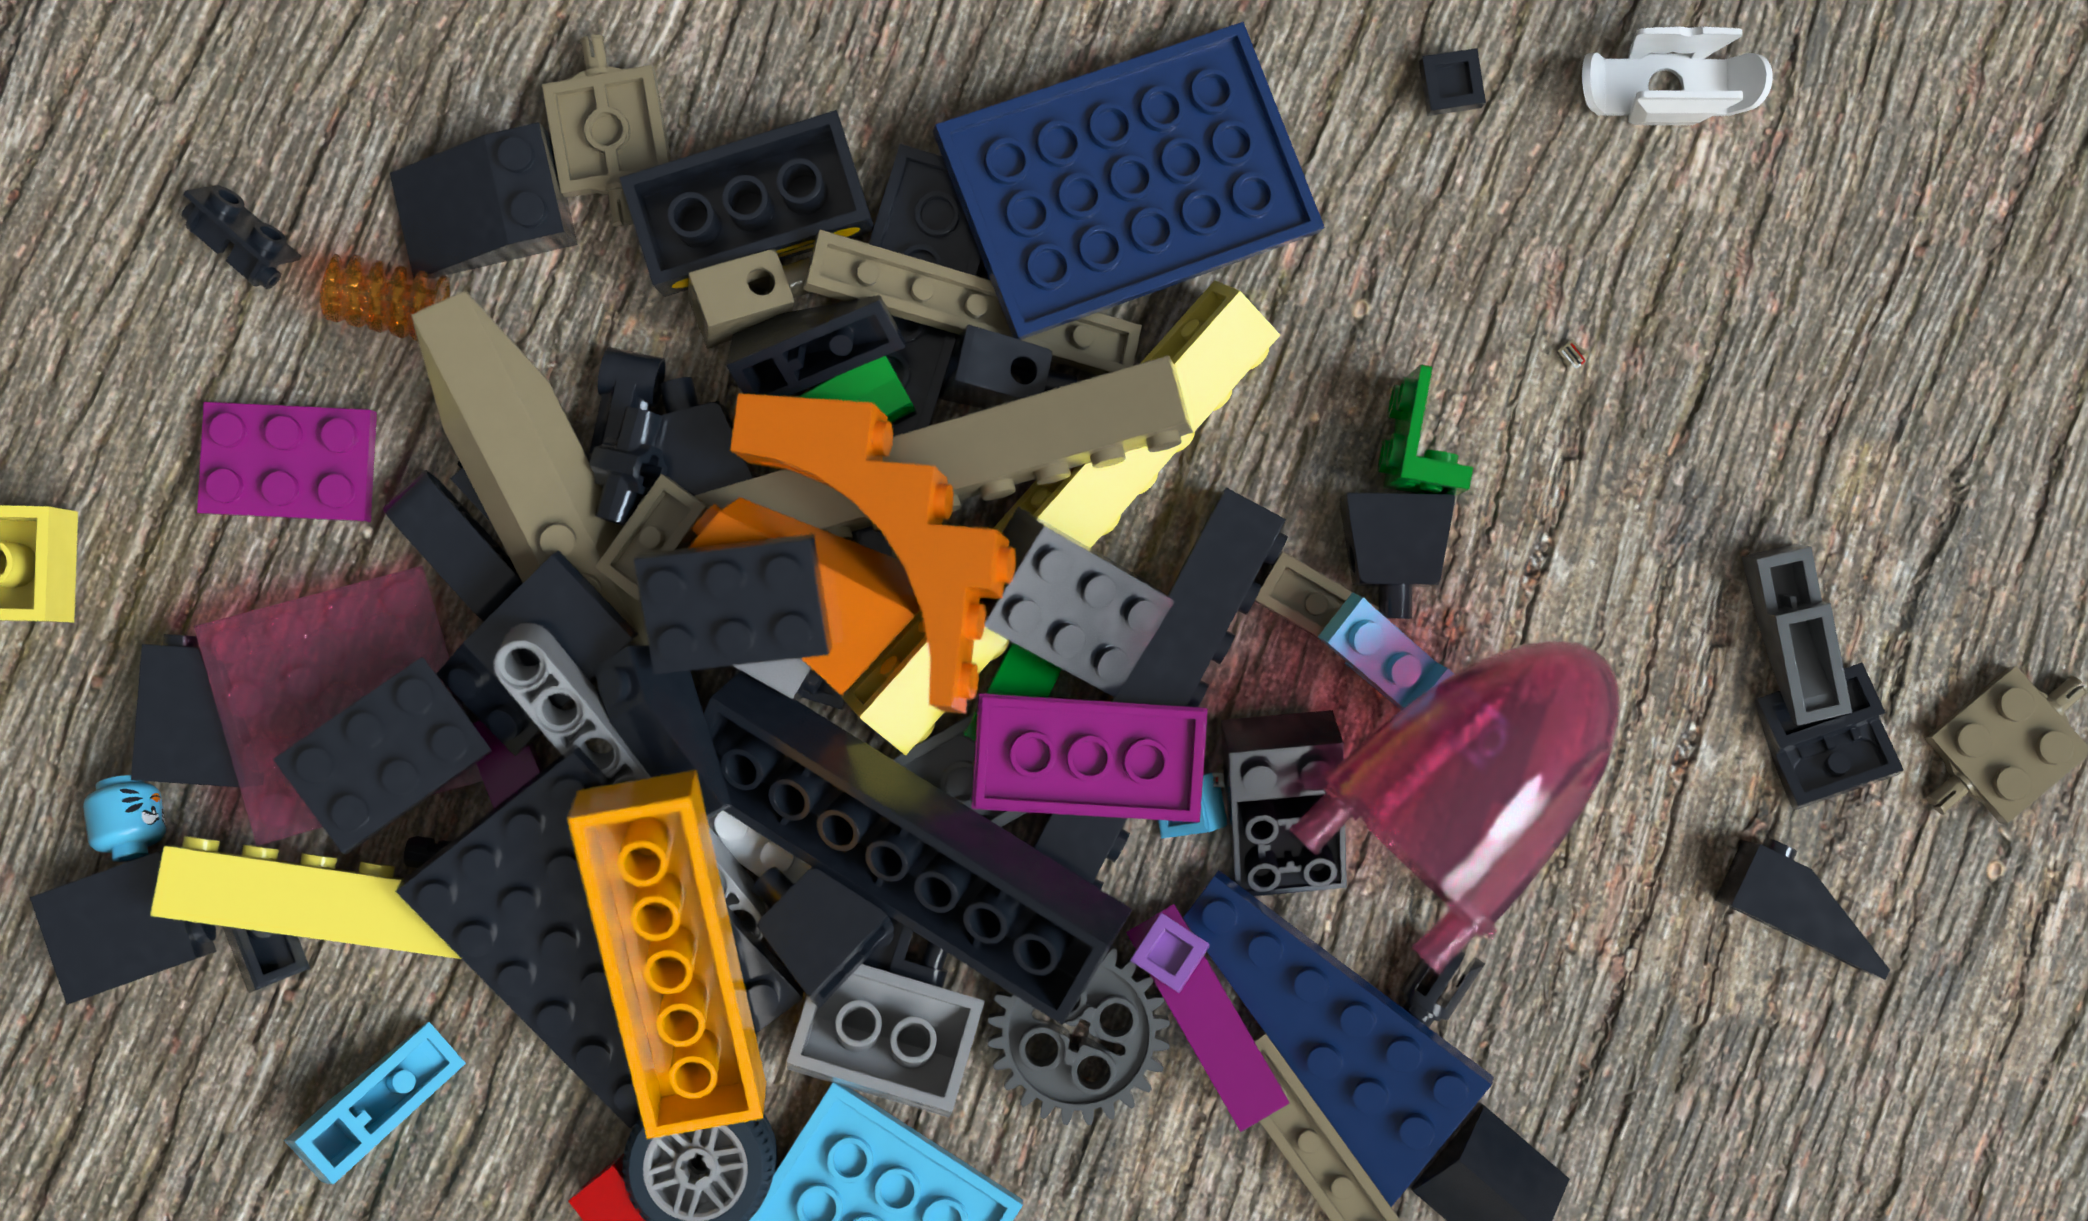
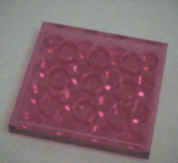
[194,566,483,846]

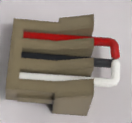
[1556,339,1586,368]

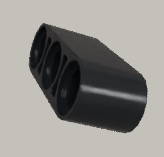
[383,470,523,621]

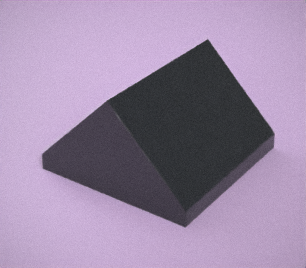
[1411,1104,1570,1221]

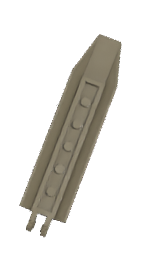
[411,290,700,692]

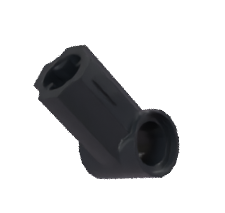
[589,347,666,454]

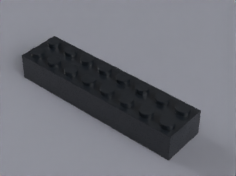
[704,671,1132,1025]

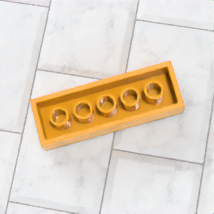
[568,770,766,1139]

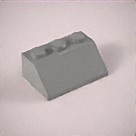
[786,964,985,1118]

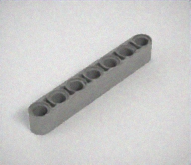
[494,623,766,940]

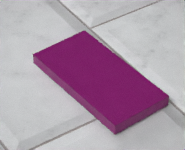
[971,693,1208,822]

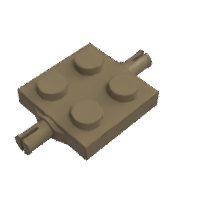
[542,35,671,227]
[1924,666,2088,824]

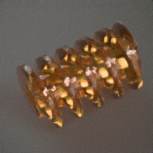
[320,254,451,343]

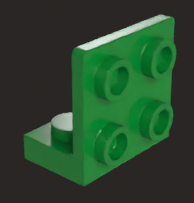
[1377,364,1473,496]

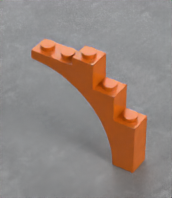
[730,394,1015,713]

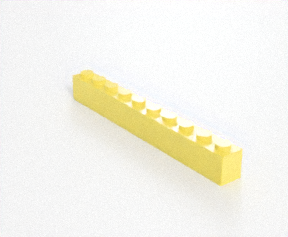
[842,280,1280,756]

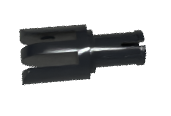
[1401,933,1485,1028]

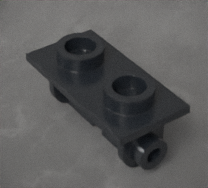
[181,185,302,290]

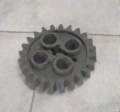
[988,945,1170,1125]

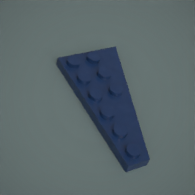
[1183,870,1494,1207]

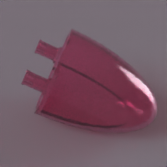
[1289,641,1620,974]

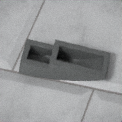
[1741,544,1852,726]

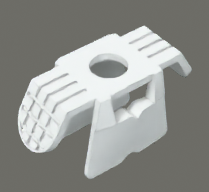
[1582,27,1773,125]

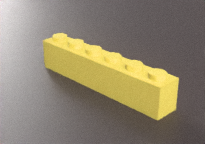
[151,836,461,959]

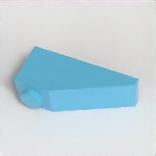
[284,1022,466,1185]

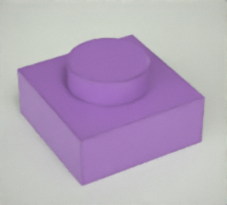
[1130,913,1210,993]

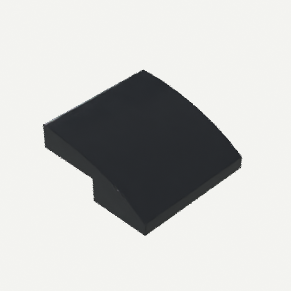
[1755,663,1904,811]

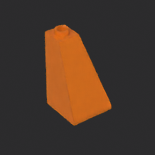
[689,497,921,695]

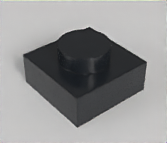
[1419,48,1486,116]

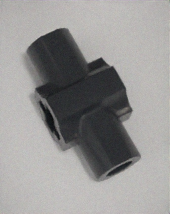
[589,407,668,526]

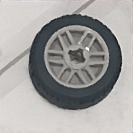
[623,1114,778,1221]

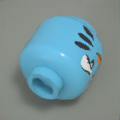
[83,775,166,862]

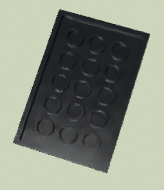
[395,744,804,1128]

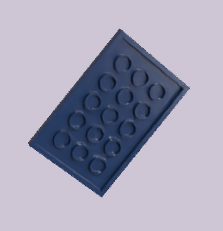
[932,22,1325,340]

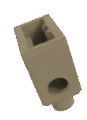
[688,249,811,349]

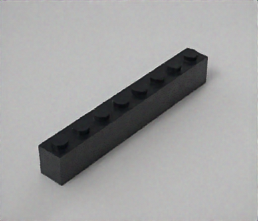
[1033,487,1288,889]

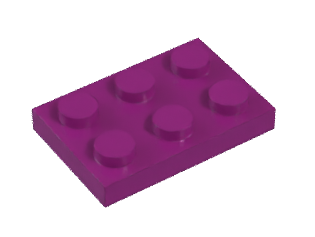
[197,402,377,522]

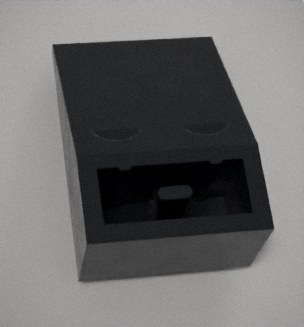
[1221,710,1347,896]

